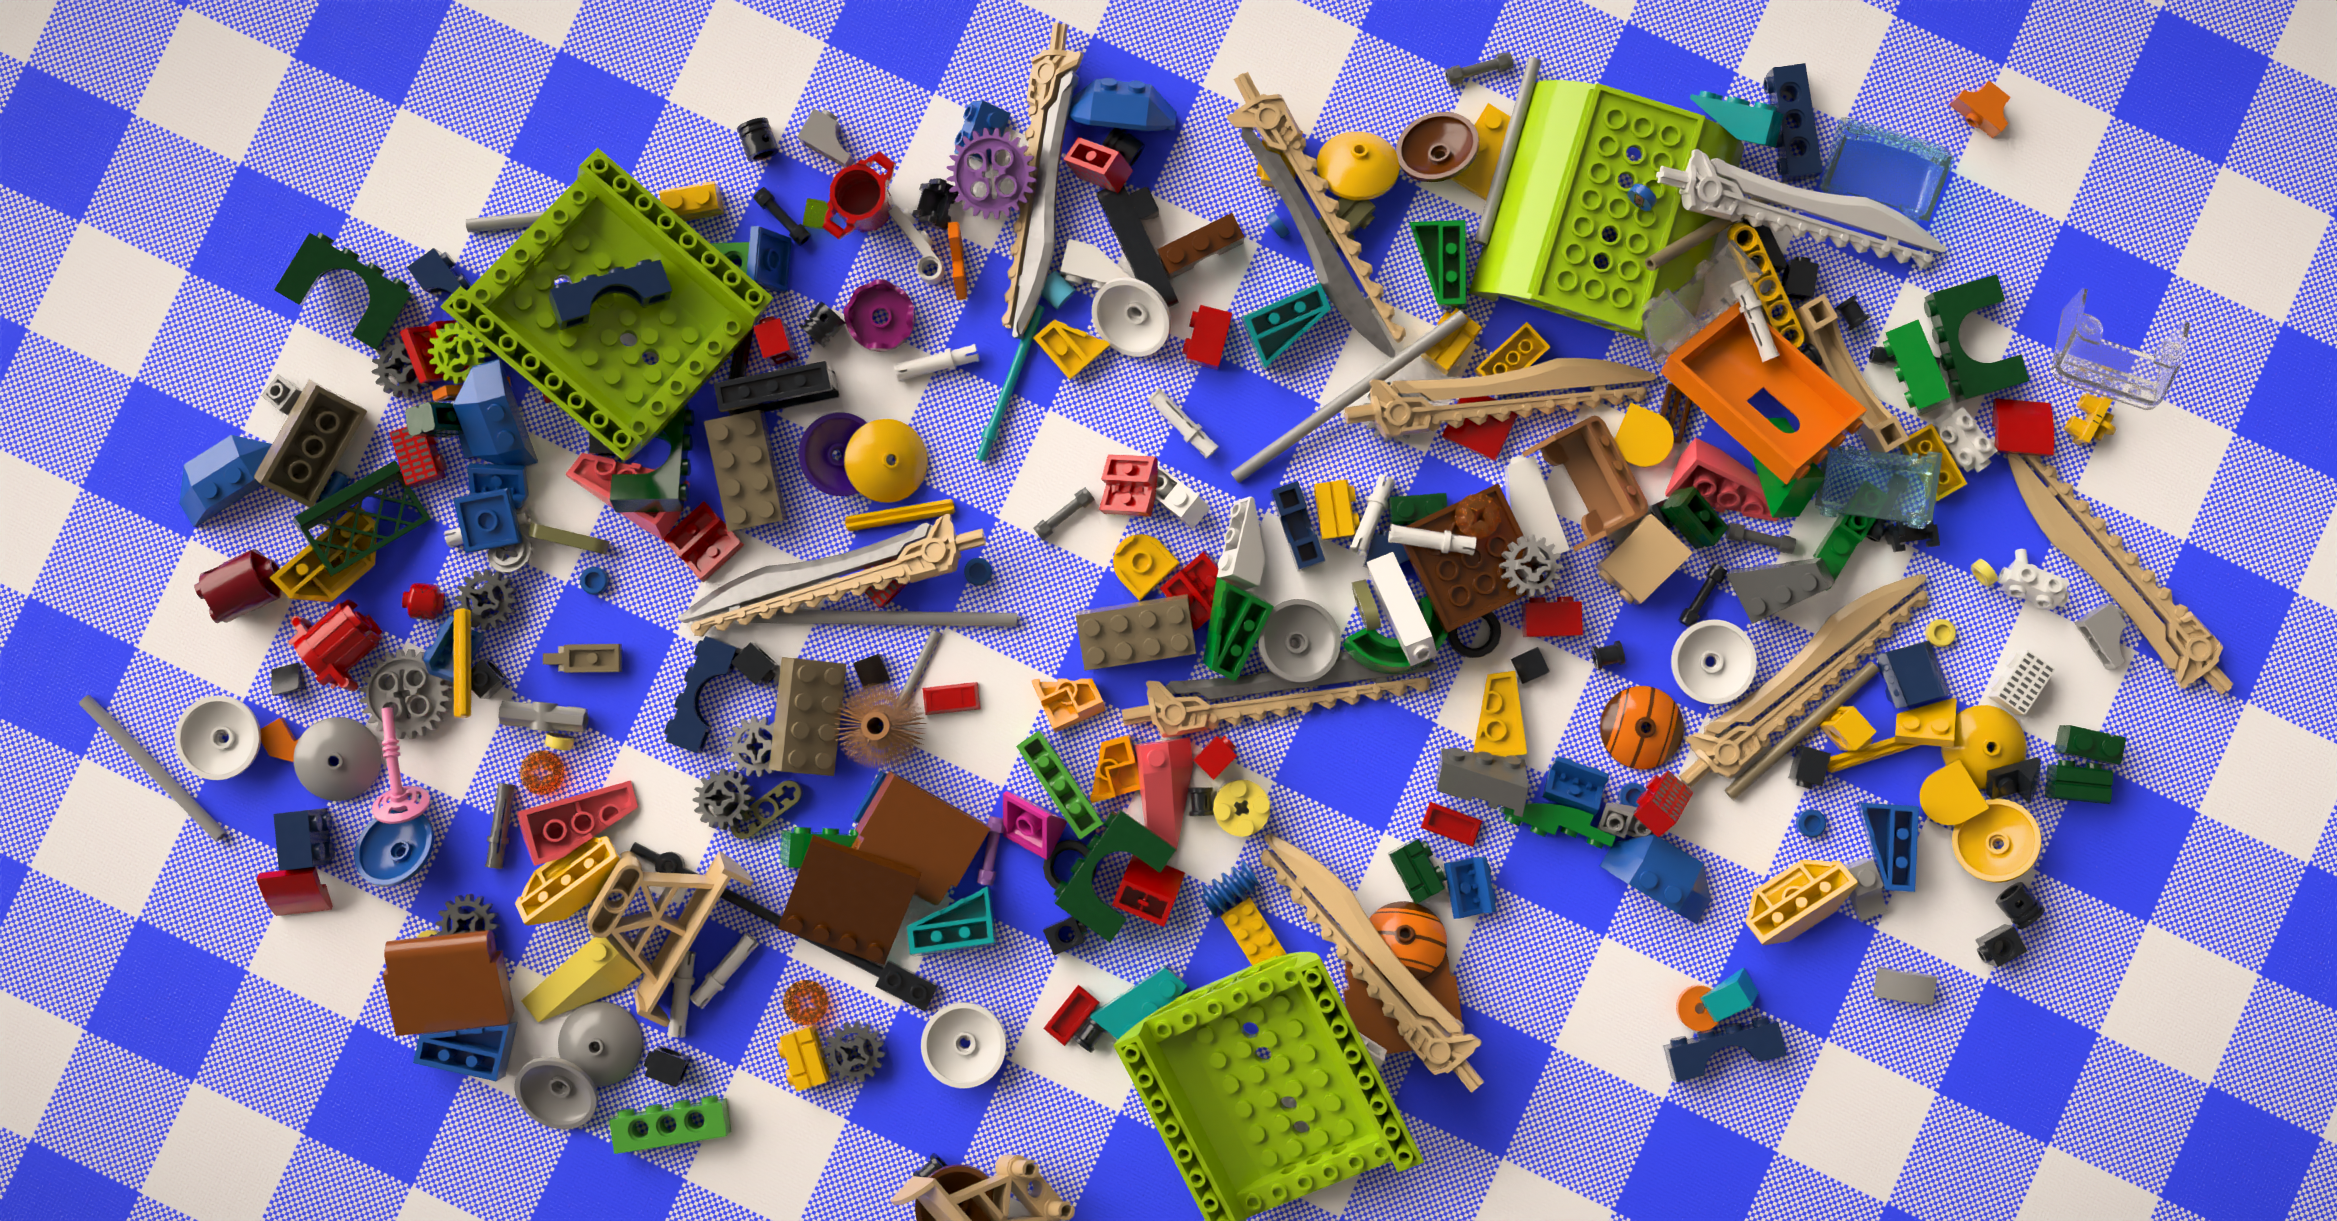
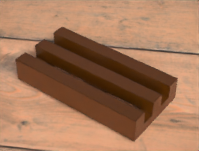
[1659,383,1692,445]

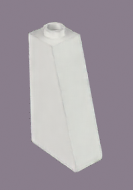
[1504,454,1570,559]
[1367,552,1438,666]

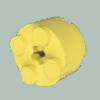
[1213,779,1270,837]

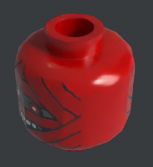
[402,583,445,621]

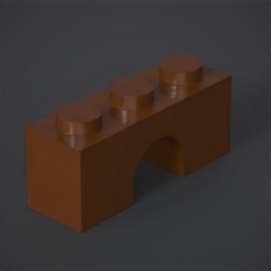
[1157,212,1245,280]

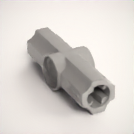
[498,701,589,733]

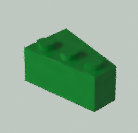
[1409,220,1467,310]
[1883,319,1951,416]
[1751,418,1825,518]
[1203,577,1274,681]
[779,827,859,868]

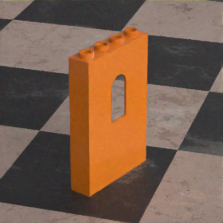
[1660,301,1867,485]

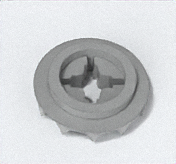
[488,534,533,575]

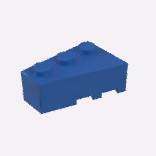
[1856,802,1919,892]
[413,1021,518,1082]

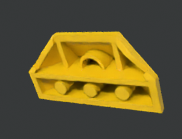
[270,504,378,603]
[515,836,620,926]
[1746,860,1858,945]

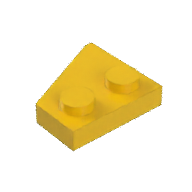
[1895,698,1957,747]

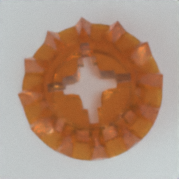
[1455,493,1501,539]
[518,750,565,795]
[783,979,829,1025]

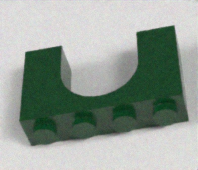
[274,232,413,350]
[1924,274,2030,403]
[610,403,695,513]
[1053,808,1176,943]

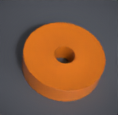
[1676,985,1719,1031]

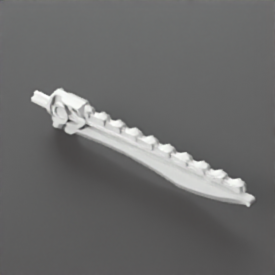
[1656,149,1946,269]

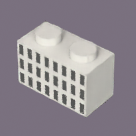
[1987,650,2056,715]

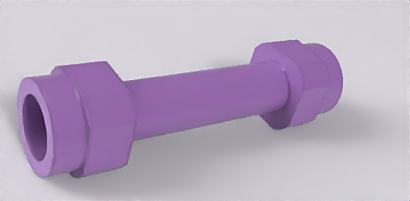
[977,816,1005,886]

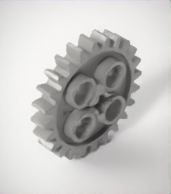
[359,649,453,739]

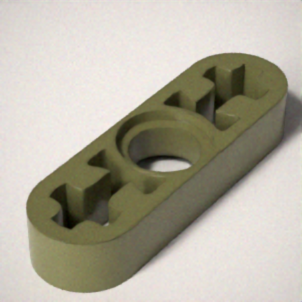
[527,523,610,555]
[1351,579,1381,631]
[730,780,803,839]

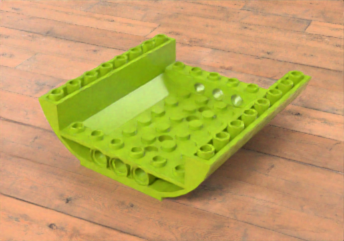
[1468,80,1745,355]
[440,148,774,461]
[1113,952,1425,1221]

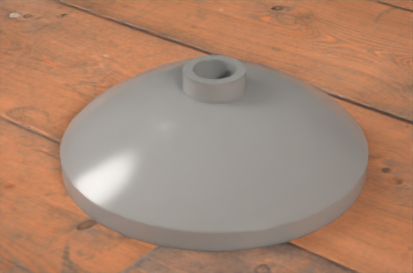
[1257,599,1341,683]
[294,717,382,801]
[558,1001,643,1087]
[514,1057,598,1129]

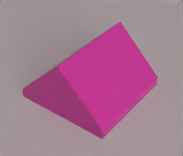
[1003,791,1068,860]

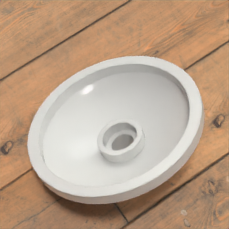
[1092,278,1171,357]
[1671,620,1757,704]
[175,696,261,780]
[921,1002,1006,1088]

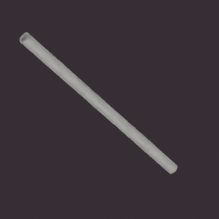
[1230,310,1468,484]
[738,610,1018,627]

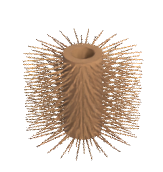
[834,683,928,769]

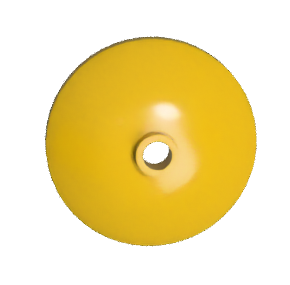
[1316,131,1400,200]
[844,419,928,503]
[1941,705,2027,789]
[1952,799,2042,883]

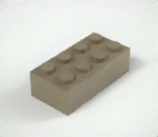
[254,379,367,507]
[704,410,788,532]
[1075,594,1196,671]
[769,657,847,776]

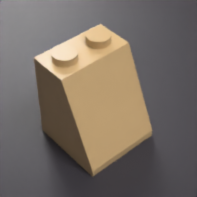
[1595,514,1693,605]

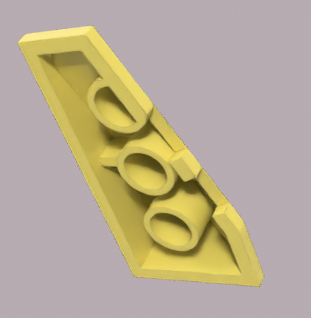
[521,933,644,1023]

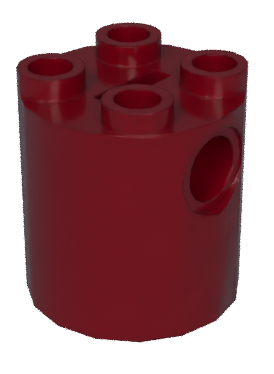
[194,549,282,624]

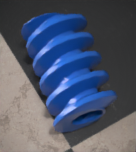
[1200,860,1263,919]

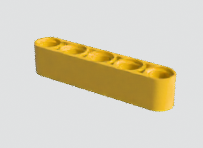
[1727,222,1805,349]

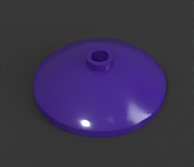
[798,412,868,496]

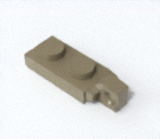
[543,644,622,673]

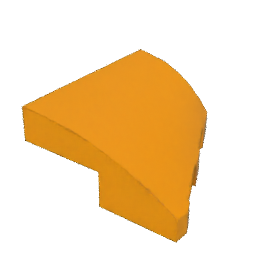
[1031,679,1106,733]
[1090,734,1140,803]

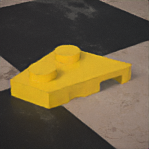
[1033,319,1110,380]

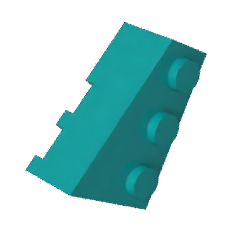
[1240,283,1331,368]
[907,886,998,957]
[1090,965,1187,1040]

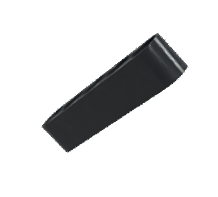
[1096,185,1179,308]

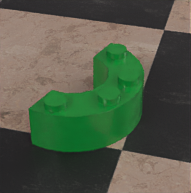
[1343,596,1449,674]

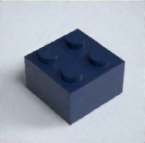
[273,808,335,871]

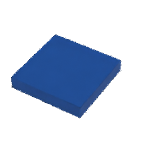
[747,226,792,293]
[453,487,523,553]

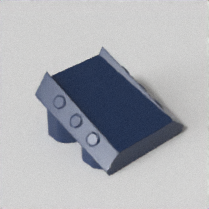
[1876,640,1950,709]

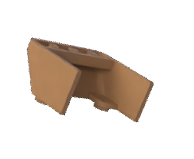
[1522,415,1648,552]

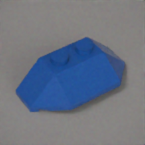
[1067,78,1177,131]
[453,359,538,466]
[179,435,272,528]
[1599,834,1711,924]

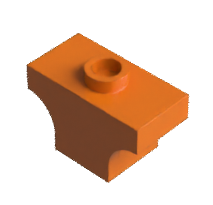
[1949,81,2011,138]

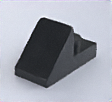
[1986,757,2041,803]

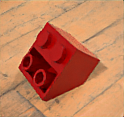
[1112,854,1186,927]

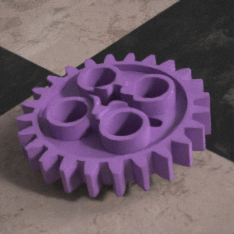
[946,128,1037,220]

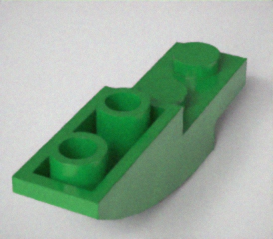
[1813,482,1889,591]
[1499,802,1616,849]

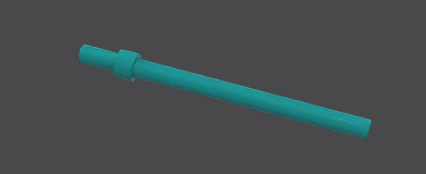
[975,304,1045,463]

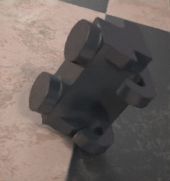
[912,178,959,231]
[1884,507,1940,553]

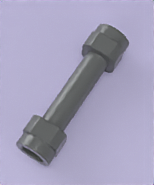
[1445,52,1514,86]
[1033,487,1095,541]
[1726,522,1796,554]

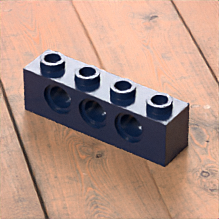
[1763,63,1823,183]

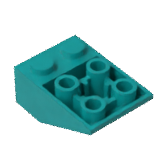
[1690,91,1784,148]

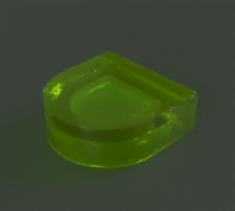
[802,198,833,229]

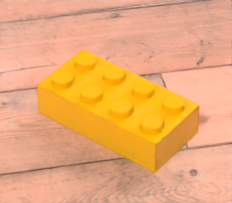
[1474,322,1550,396]
[1899,424,1967,503]
[1220,896,1287,965]

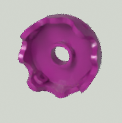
[844,279,916,352]

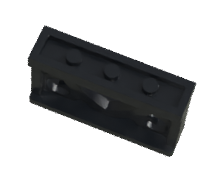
[714,361,840,416]

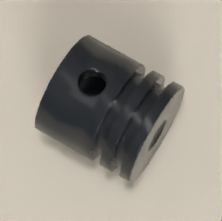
[737,117,779,162]
[1102,128,1145,167]
[799,301,846,348]
[1995,882,2045,929]

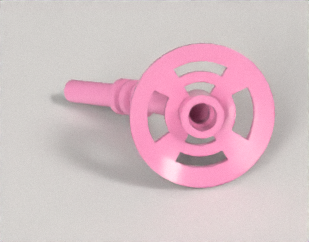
[372,707,430,824]

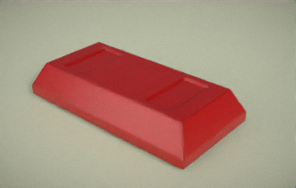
[922,682,981,716]
[1420,802,1483,847]
[1043,984,1100,1046]

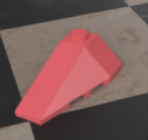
[1665,438,1779,521]
[566,453,690,540]
[1134,737,1193,852]
[517,780,638,866]

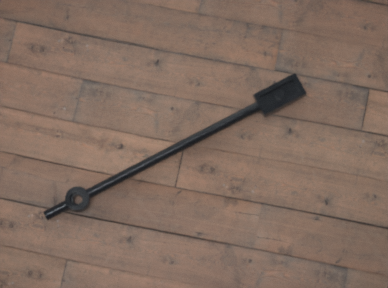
[630,842,939,1011]

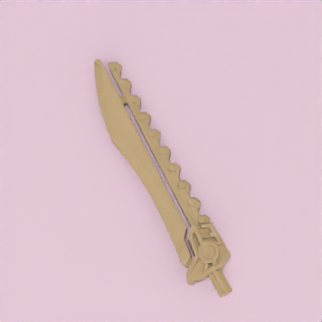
[1344,358,1656,438]
[2005,453,2233,695]
[1679,574,1929,789]
[1260,833,1484,1093]

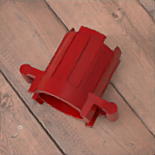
[822,151,896,240]
[287,599,383,692]

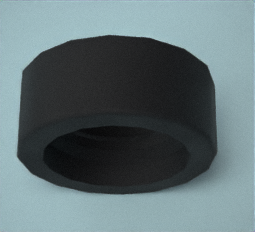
[1447,612,1501,658]
[1043,839,1097,889]

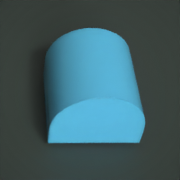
[1041,270,1076,311]

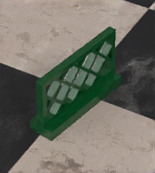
[292,460,431,577]

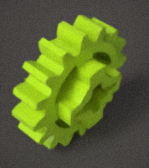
[428,322,491,384]

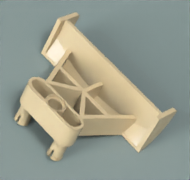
[587,851,754,1027]
[890,1154,1075,1221]

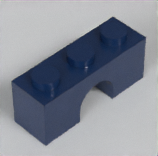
[1270,481,1326,572]

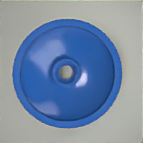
[354,809,435,887]

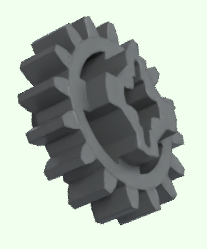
[371,337,430,398]
[454,569,519,630]
[692,768,755,830]
[435,893,500,939]
[823,1020,886,1083]

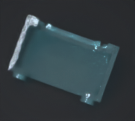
[1820,117,1954,223]
[1815,445,1943,529]

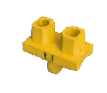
[2063,393,2117,446]

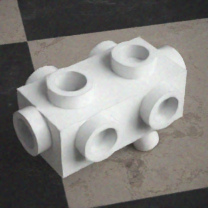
[1934,407,1997,472]
[1997,549,2070,610]

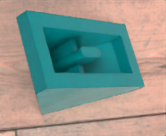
[1700,968,1759,1022]

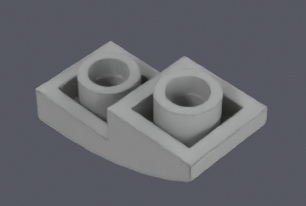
[260,374,302,416]
[1598,803,1654,838]
[1873,967,1938,1005]

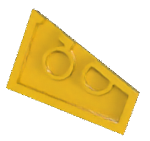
[1451,103,1511,201]
[1473,671,1527,757]

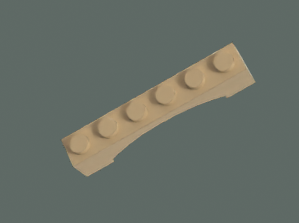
[1794,294,1909,458]

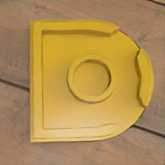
[1614,403,1674,468]
[1113,534,1180,601]
[1920,758,1989,825]

